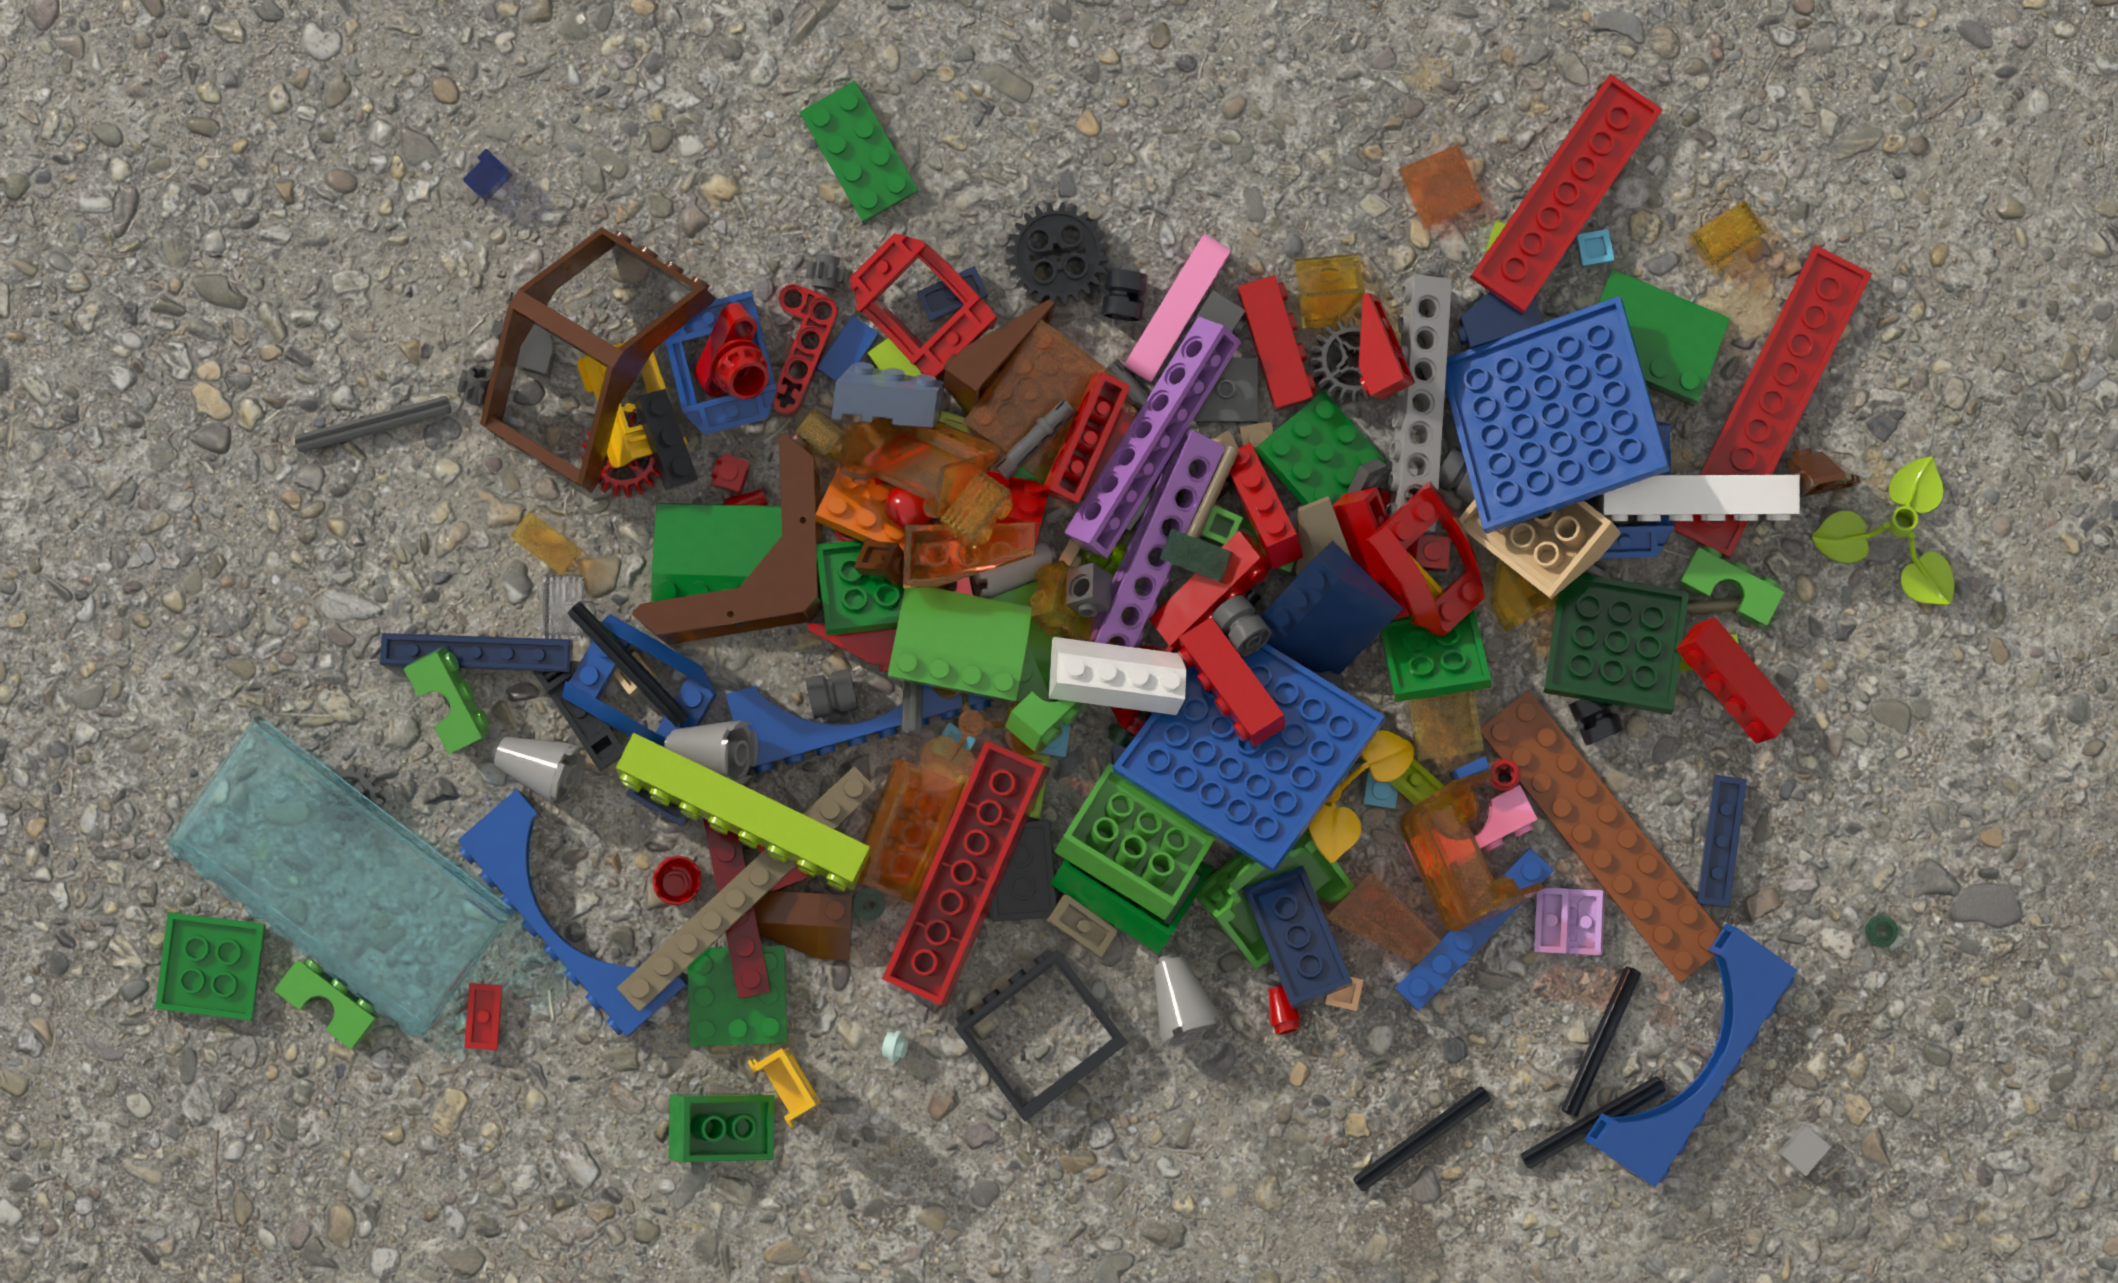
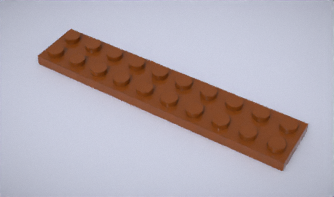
[1478,690,1721,983]

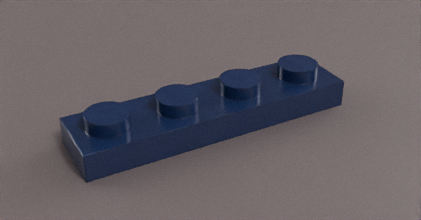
[1696,775,1747,908]

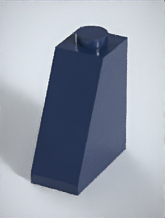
[1456,292,1544,350]

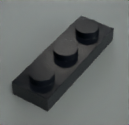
[633,389,698,490]

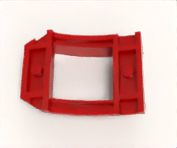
[850,233,998,381]
[1365,481,1485,636]

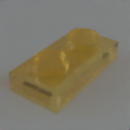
[510,511,582,576]

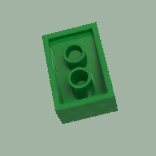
[668,1093,775,1162]

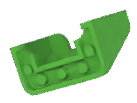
[1196,828,1355,969]

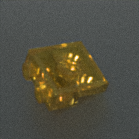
[1030,560,1094,641]

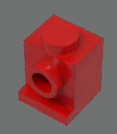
[711,454,751,495]

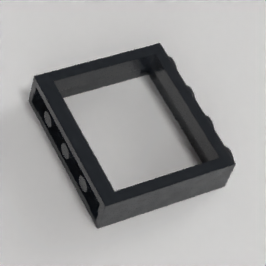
[954,949,1128,1122]

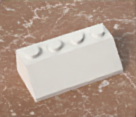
[1049,637,1186,715]

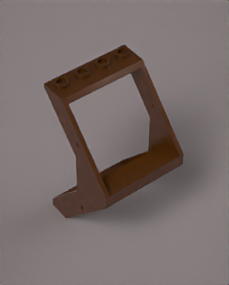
[480,227,716,493]
[632,432,823,645]

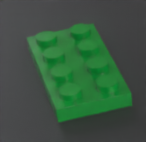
[799,80,918,223]

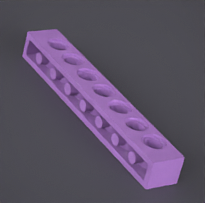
[1064,316,1241,558]
[1085,429,1226,647]

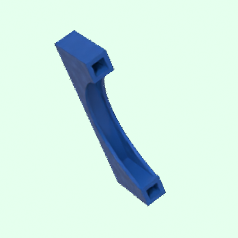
[726,685,996,774]
[457,789,688,1036]
[1584,924,1797,1187]

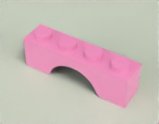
[1403,785,1538,881]

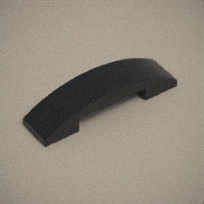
[533,671,625,772]

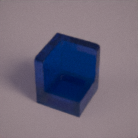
[463,149,512,203]

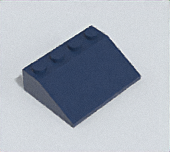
[1261,540,1403,674]

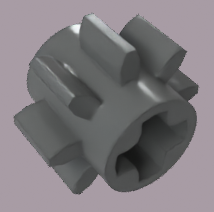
[806,254,846,291]
[457,366,492,406]

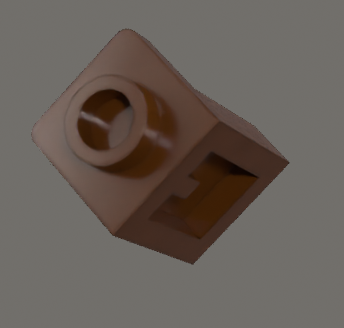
[854,540,911,587]

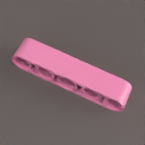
[1124,234,1232,383]

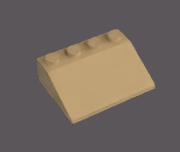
[1459,499,1621,599]

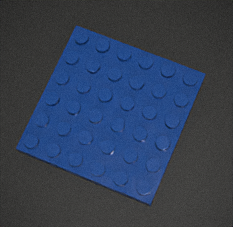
[1445,296,1671,534]
[1112,637,1385,873]

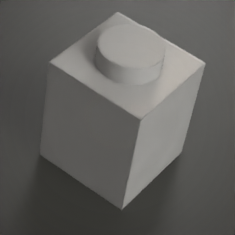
[1777,1124,1831,1176]

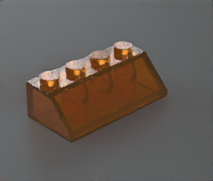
[857,758,965,904]

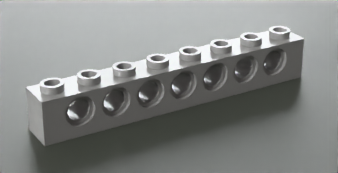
[1386,274,1452,535]

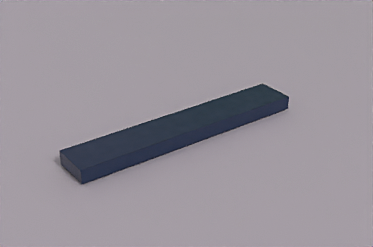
[380,633,573,673]

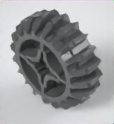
[1309,317,1370,404]

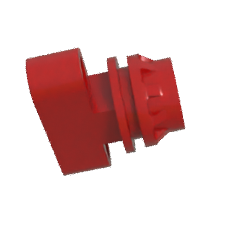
[694,303,769,400]

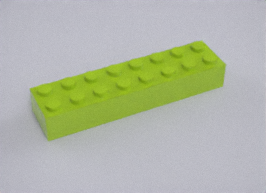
[616,733,870,891]

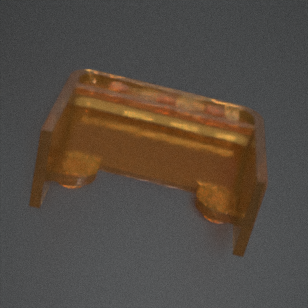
[1400,770,1544,932]

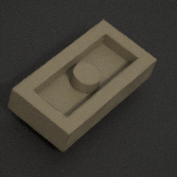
[1047,895,1119,958]

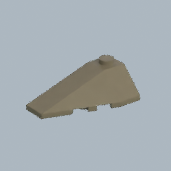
[1295,496,1351,577]

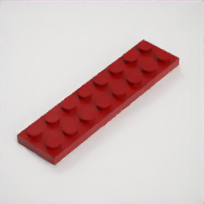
[1469,73,1663,314]

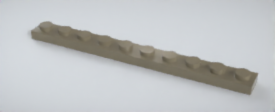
[617,766,877,1013]

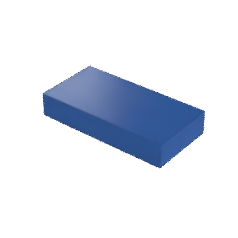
[817,315,879,382]
[1450,757,1490,783]

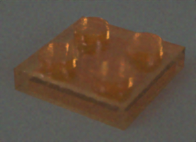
[1398,144,1483,229]

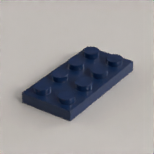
[1243,866,1353,1009]

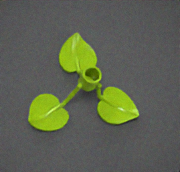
[1812,456,1954,605]

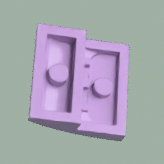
[1534,887,1605,956]

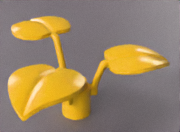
[1308,730,1414,863]

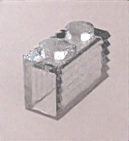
[536,574,585,641]

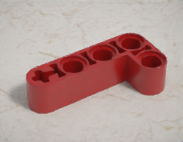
[772,284,838,417]

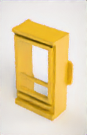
[577,341,688,468]
[748,1047,822,1128]

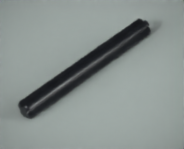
[568,602,689,727]
[1561,966,1641,1117]
[1521,1076,1666,1169]
[1353,1086,1491,1191]

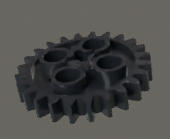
[1006,202,1109,307]

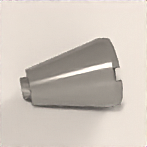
[965,539,1057,599]
[664,720,758,785]
[492,736,586,807]
[1154,953,1224,1047]

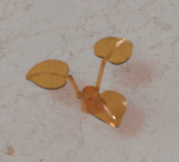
[920,687,1062,792]

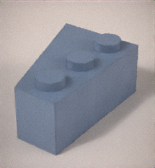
[831,362,944,428]

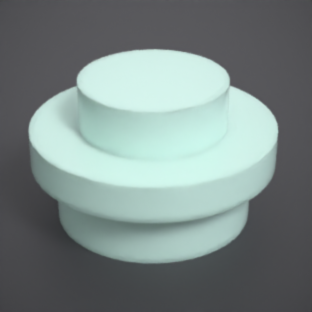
[882,1030,908,1063]

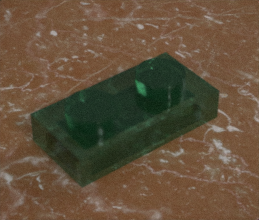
[1160,529,1233,583]

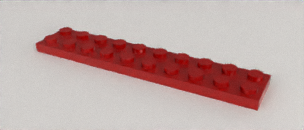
[1674,245,1872,559]

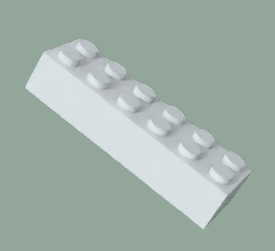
[1596,475,1800,521]

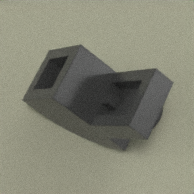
[491,317,556,378]

